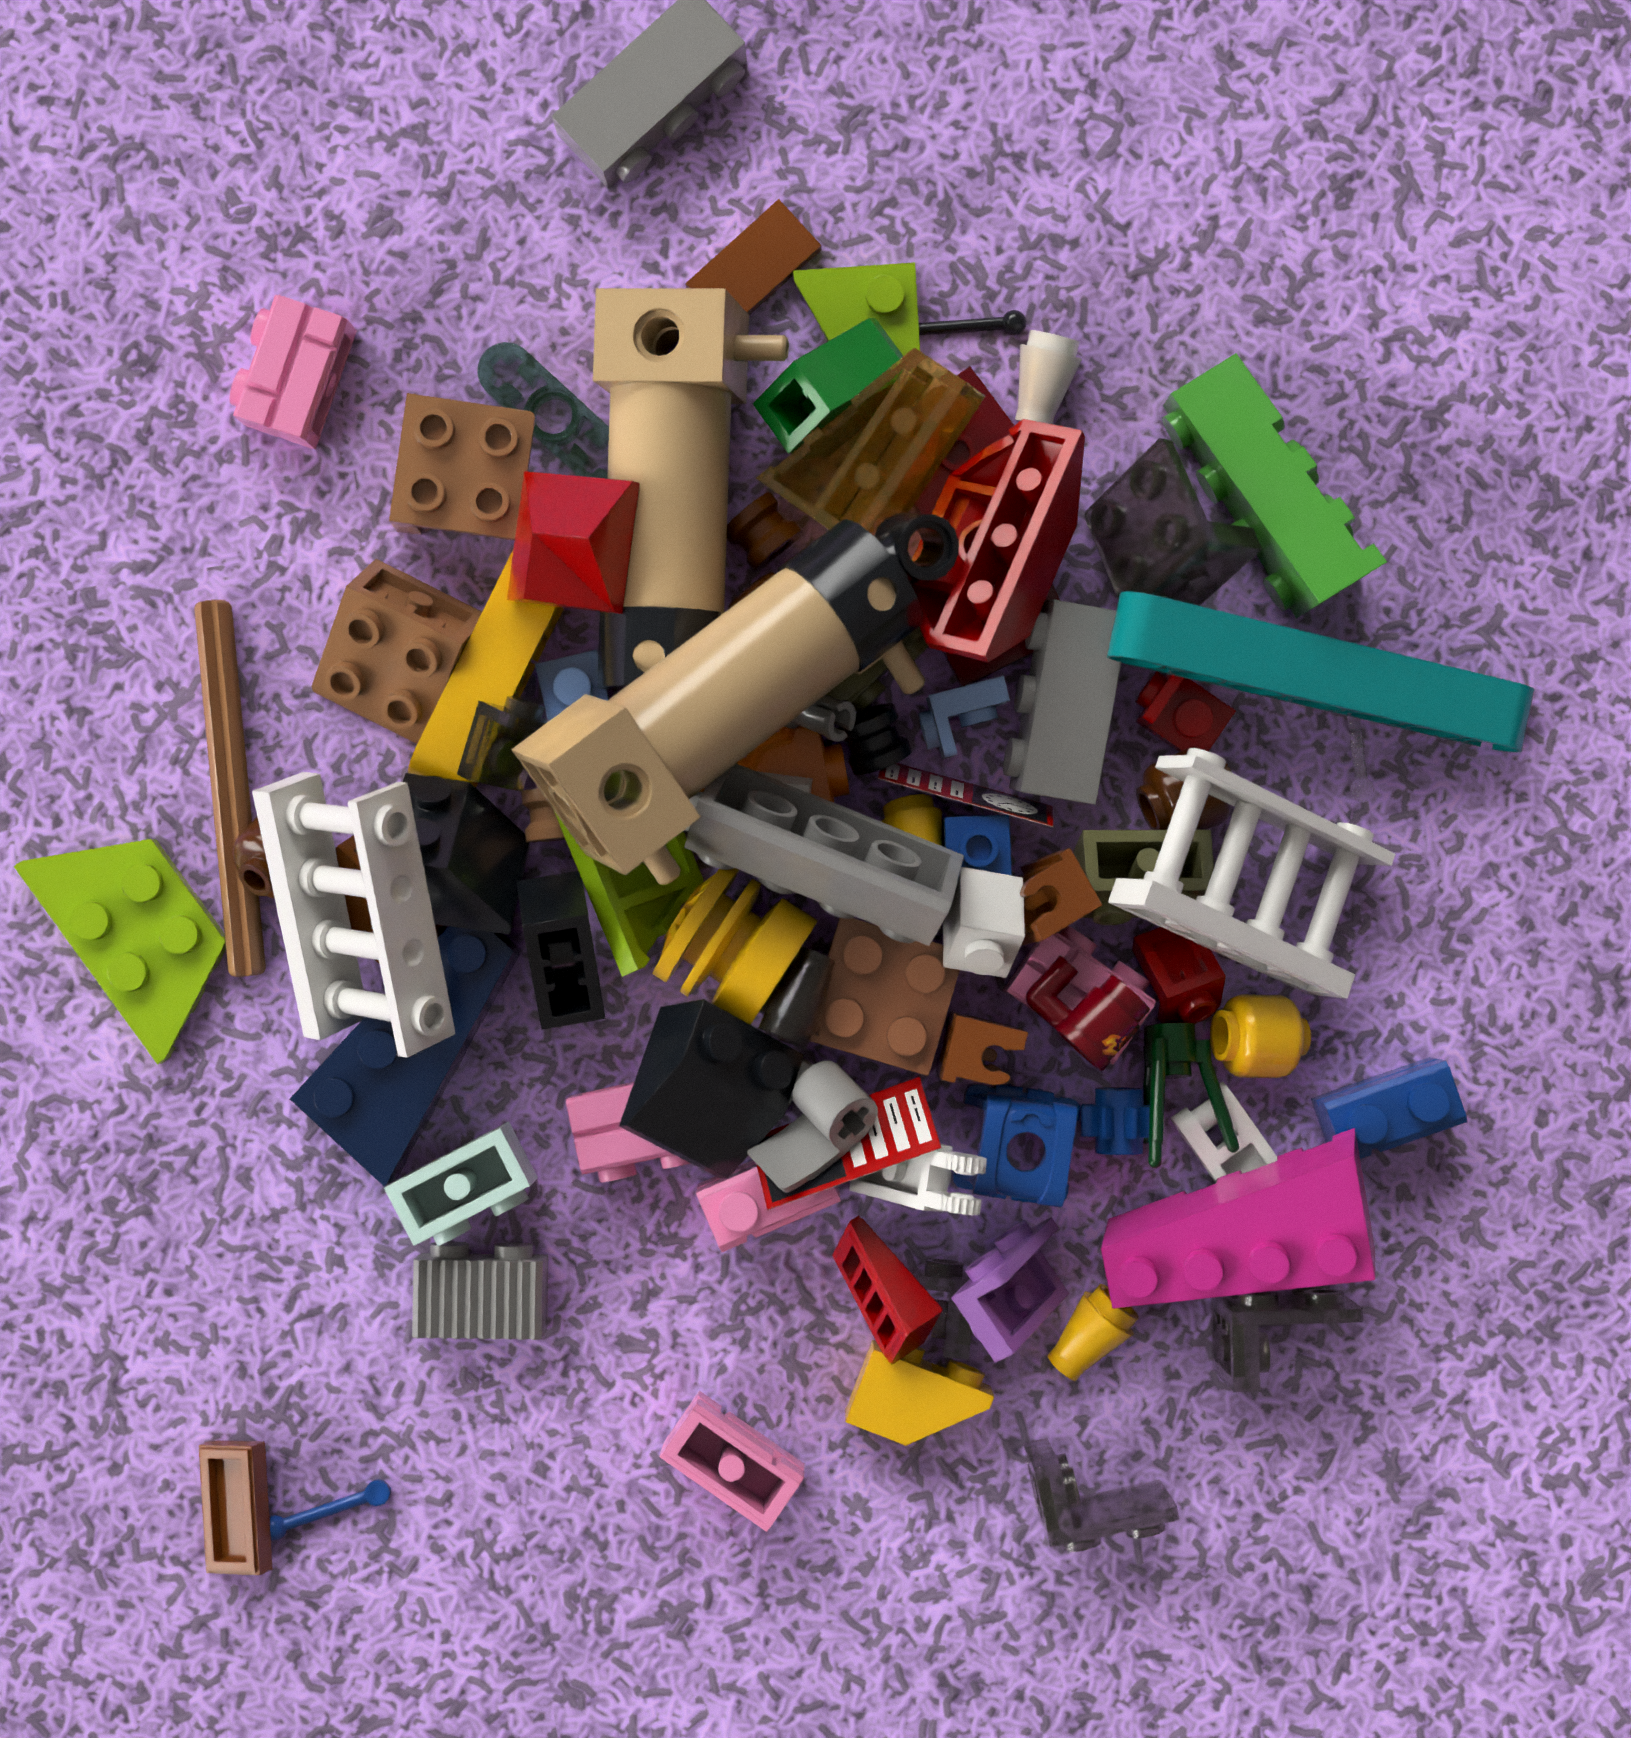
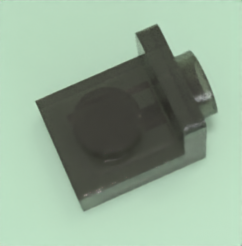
[457,696,549,792]
[911,1258,972,1360]

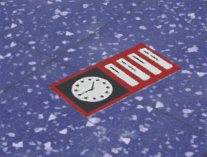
[878,763,1054,827]
[756,1076,941,1210]

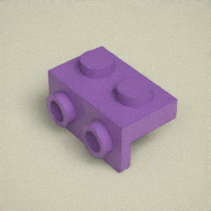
[951,1217,1069,1363]

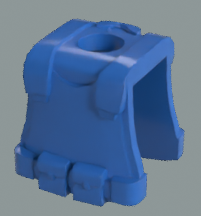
[952,1083,1081,1208]

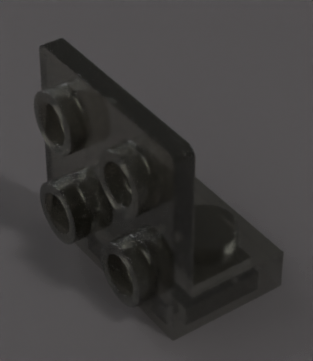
[1084,438,1262,606]
[1211,1285,1363,1392]
[1023,1438,1180,1552]

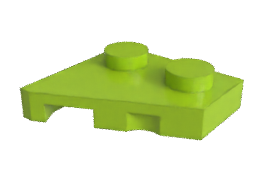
[793,262,922,396]

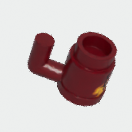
[1026,956,1150,1072]

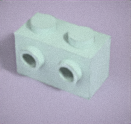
[384,1122,538,1246]

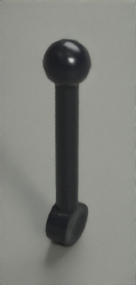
[919,310,1027,335]

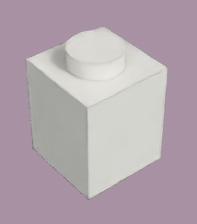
[943,867,1025,978]

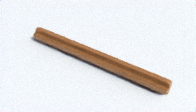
[194,599,266,977]

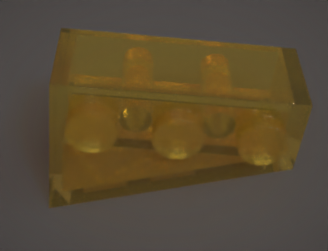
[756,347,985,536]

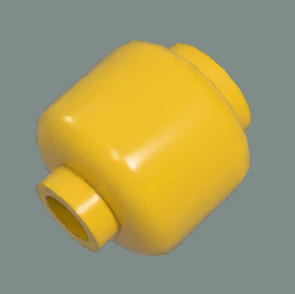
[1210,994,1311,1078]

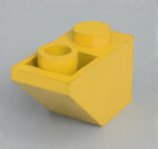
[845,1340,995,1446]

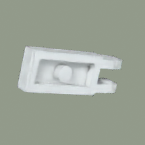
[849,1144,987,1215]

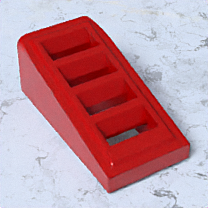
[832,1215,943,1365]

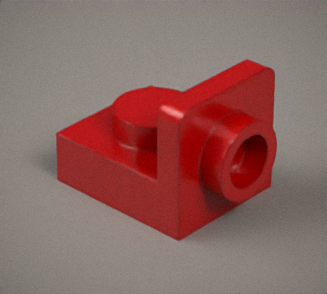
[1135,671,1236,752]
[1132,927,1226,1024]

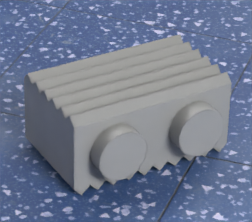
[412,1241,548,1340]

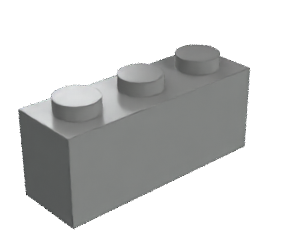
[551,0,747,189]
[1003,600,1121,805]

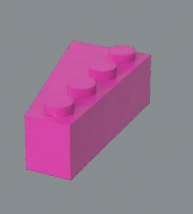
[1101,1128,1375,1309]

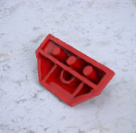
[912,419,1085,662]

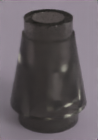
[758,947,835,1049]

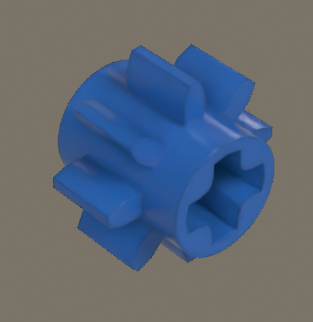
[1081,1087,1150,1155]

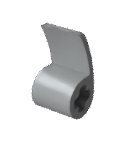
[747,1061,878,1192]

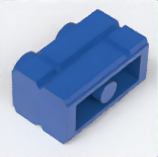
[1311,1057,1468,1159]

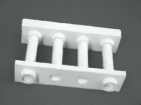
[1108,748,1395,999]
[252,772,456,1058]

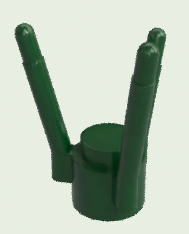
[1143,1023,1239,1168]

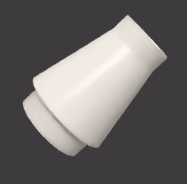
[1015,330,1082,424]

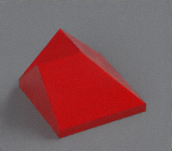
[507,471,640,614]

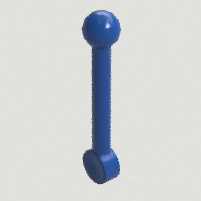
[269,1479,391,1541]

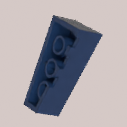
[290,926,522,1187]

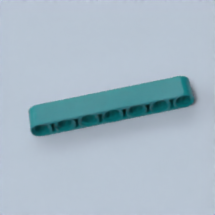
[1107,591,1535,753]

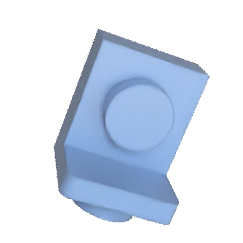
[535,650,609,722]
[918,676,1010,760]

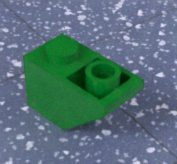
[753,318,912,454]

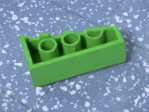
[1162,353,1387,619]

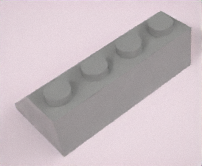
[684,763,964,946]

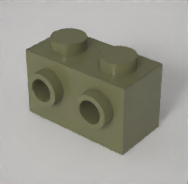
[1073,830,1214,925]

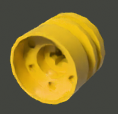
[652,868,818,1025]

